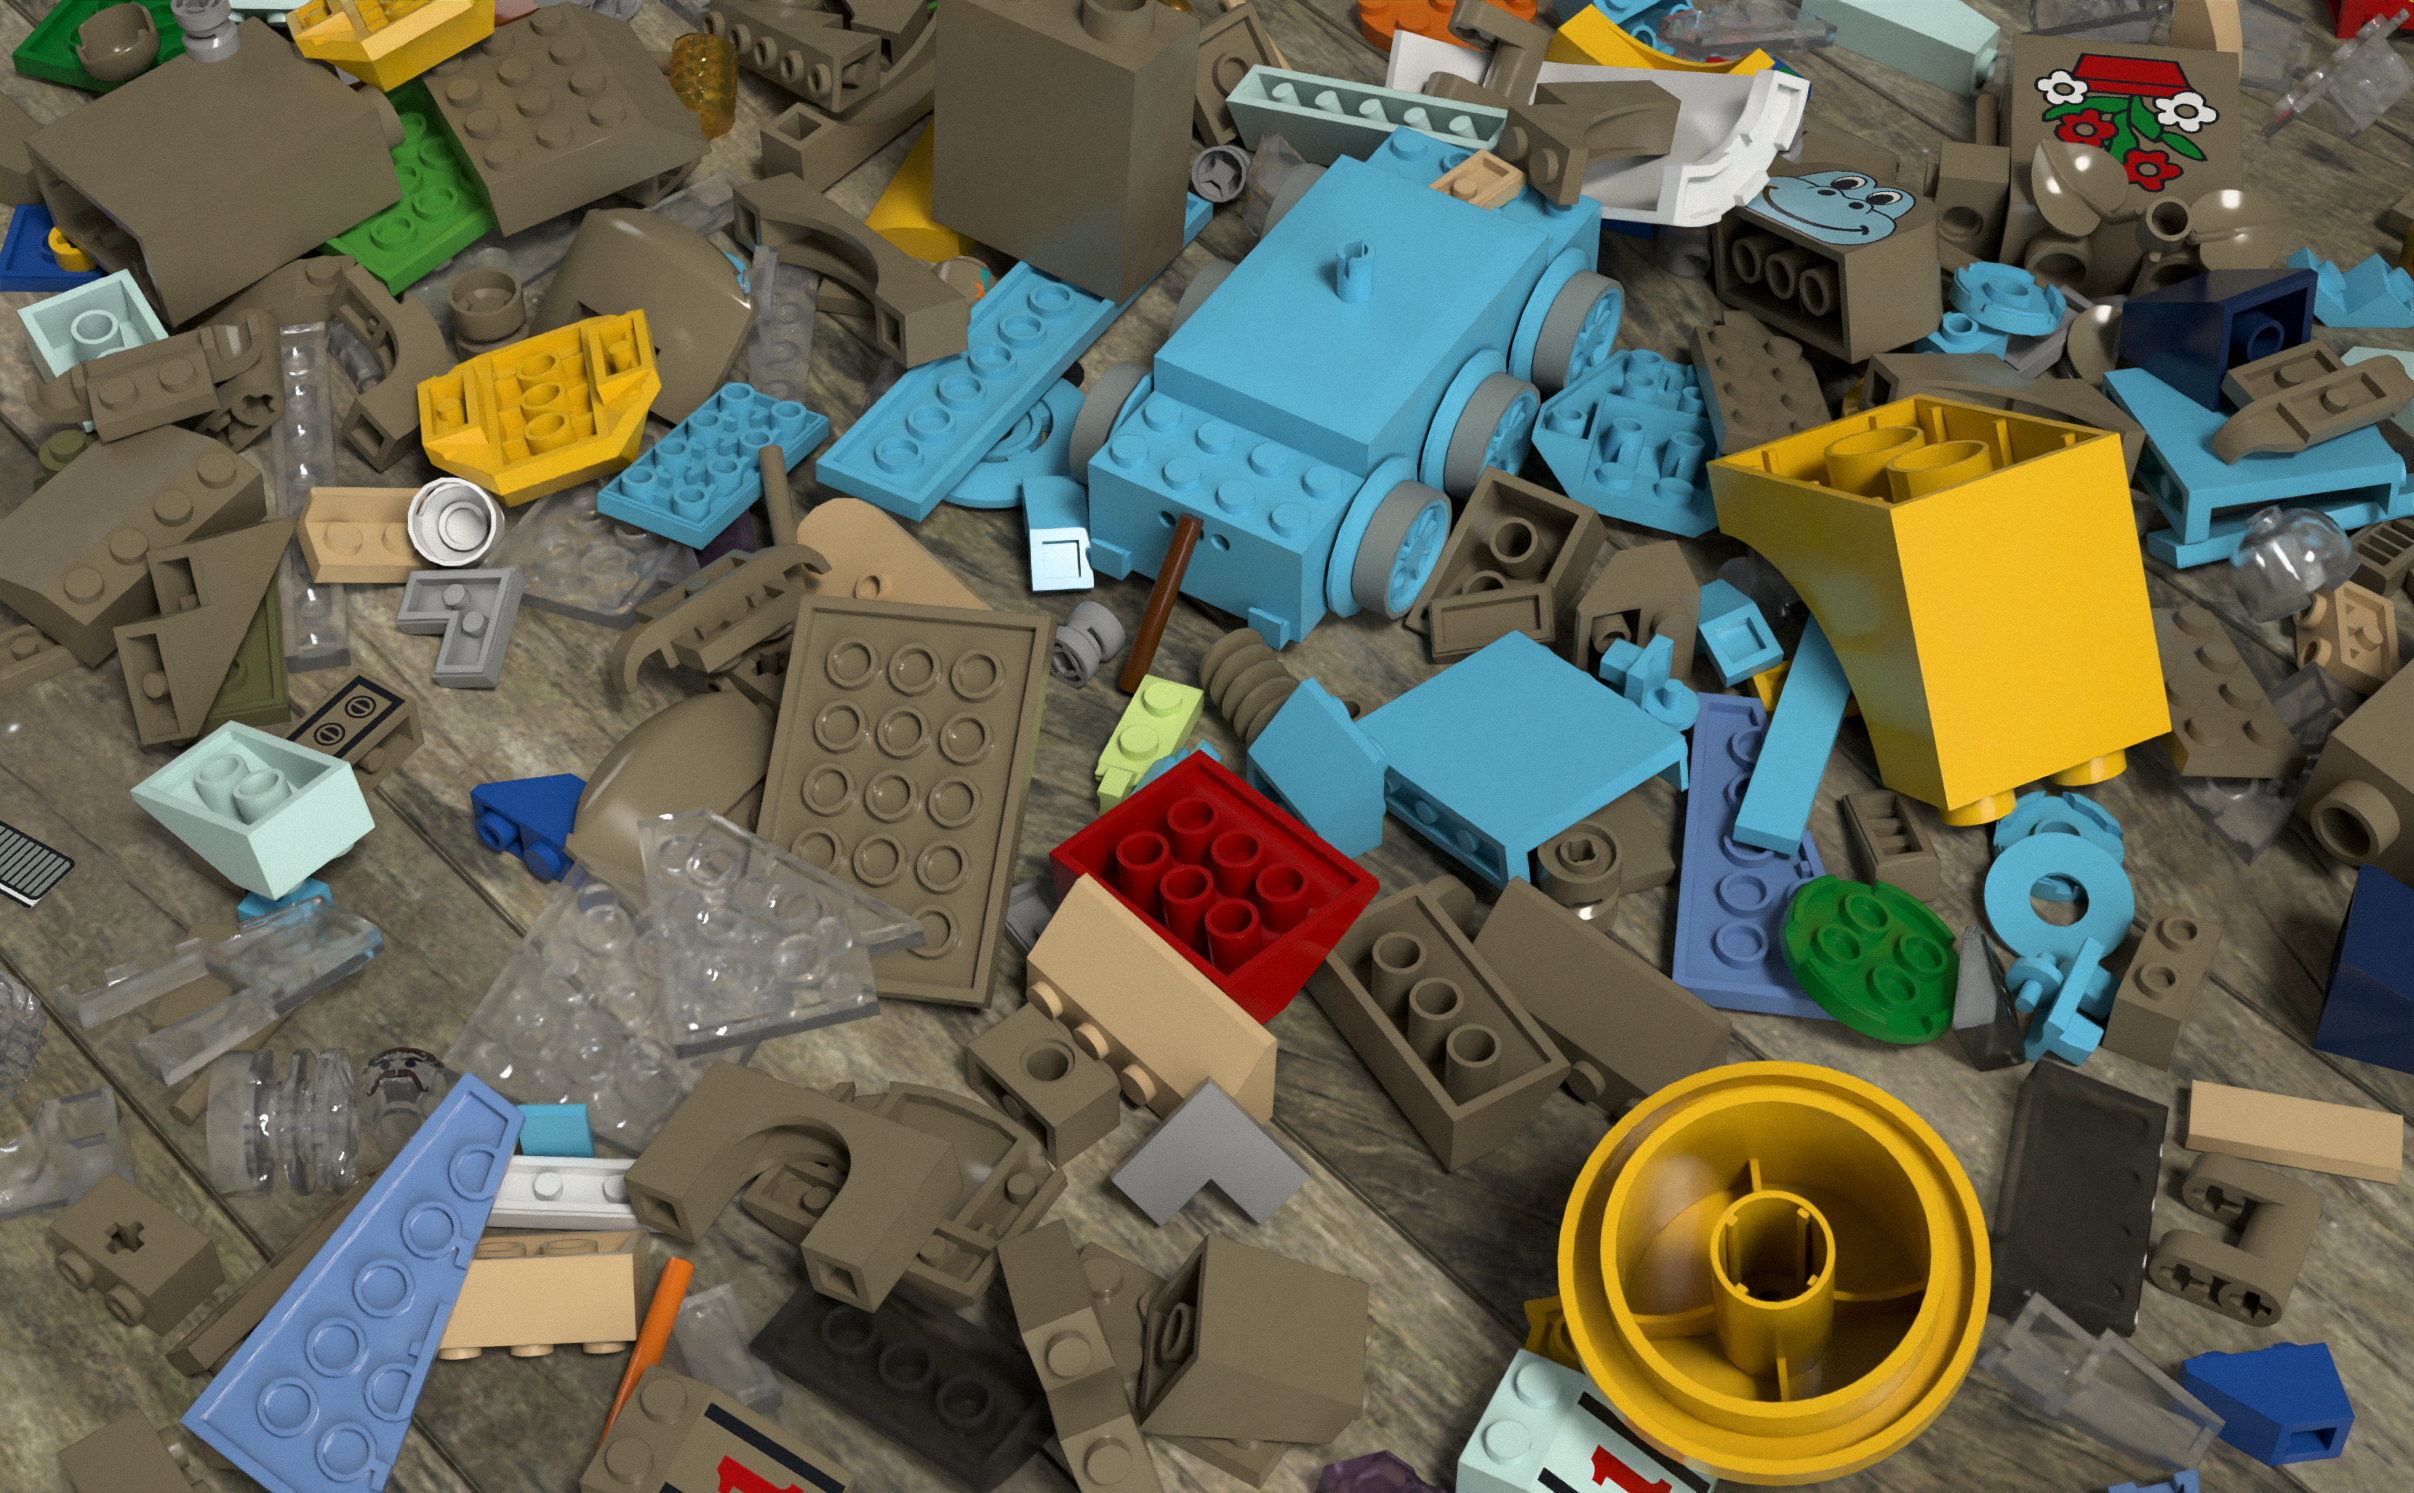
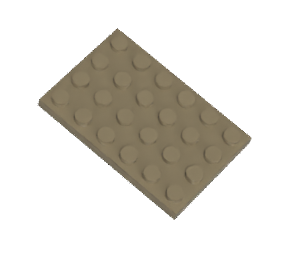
[729,594,1058,1009]

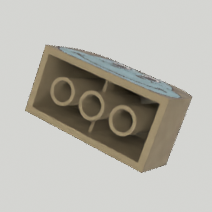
[1711,162,1943,364]

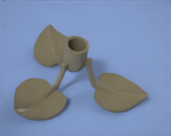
[2030,137,2300,393]

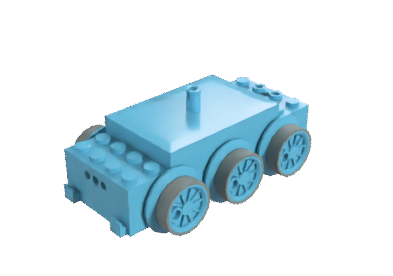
[1068,125,1625,651]

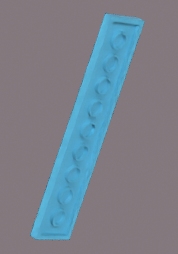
[816,191,1213,523]

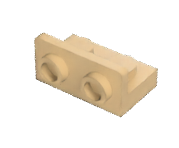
[295,487,437,583]
[2293,573,2401,701]

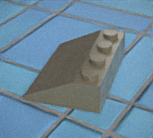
[0,424,267,668]

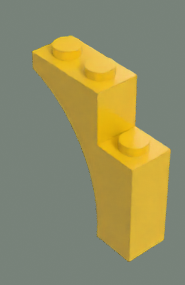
[1544,4,1776,76]

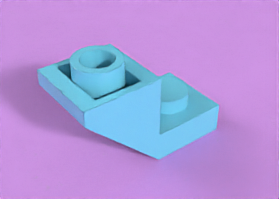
[2286,247,2414,328]
[1021,475,1094,593]
[1693,578,1784,688]

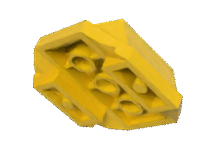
[284,0,495,93]
[417,308,662,508]

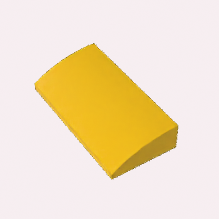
[864,116,977,263]

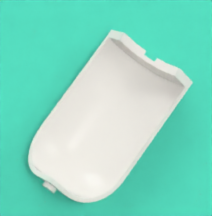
[1385,30,1810,227]

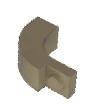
[328,263,448,472]

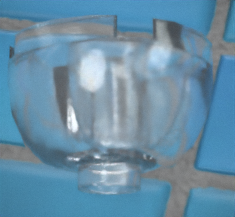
[2229,505,2362,623]

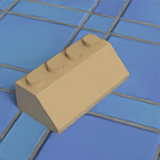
[1026,873,1278,1125]
[438,1229,649,1360]

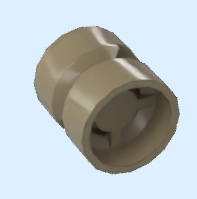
[446,266,531,363]
[1534,819,1623,934]

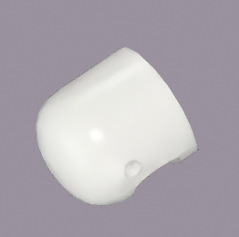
[408,478,505,568]

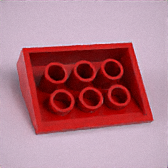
[1049,749,1380,1025]

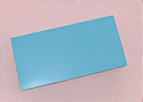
[597,382,829,550]

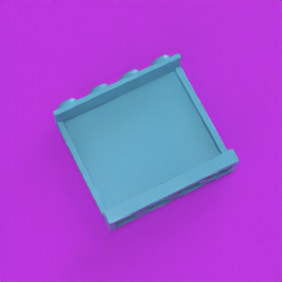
[2102,367,2406,544]
[1354,629,1689,891]

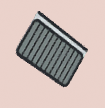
[0,820,75,909]

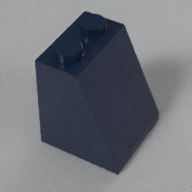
[2119,268,2318,413]
[2312,863,2414,1075]

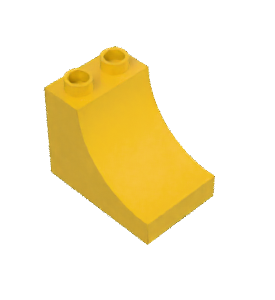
[1706,393,2172,826]

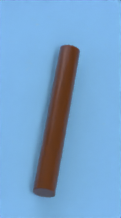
[1117,512,1204,694]

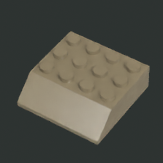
[417,1,712,238]

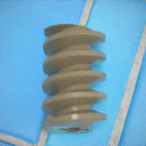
[1199,627,1299,750]

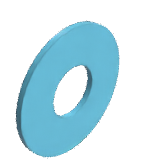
[1983,832,2135,969]

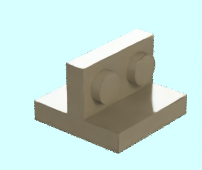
[1193,1,1283,149]

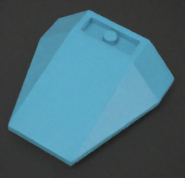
[1531,349,1728,538]

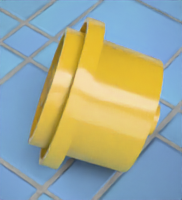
[1558,1060,1991,1486]

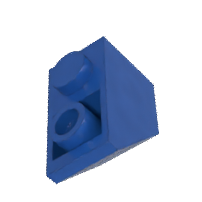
[470,773,591,892]
[2170,1342,2355,1466]

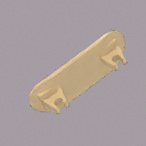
[796,498,993,611]

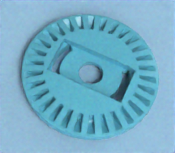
[942,377,1086,508]

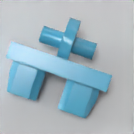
[1599,633,1700,732]
[2005,936,2122,1066]

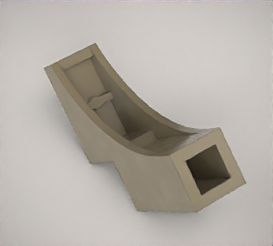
[1498,80,1681,205]
[1857,353,2147,485]
[996,1218,1166,1493]

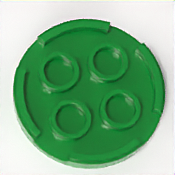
[1779,874,1973,1044]

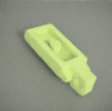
[1095,674,1204,817]

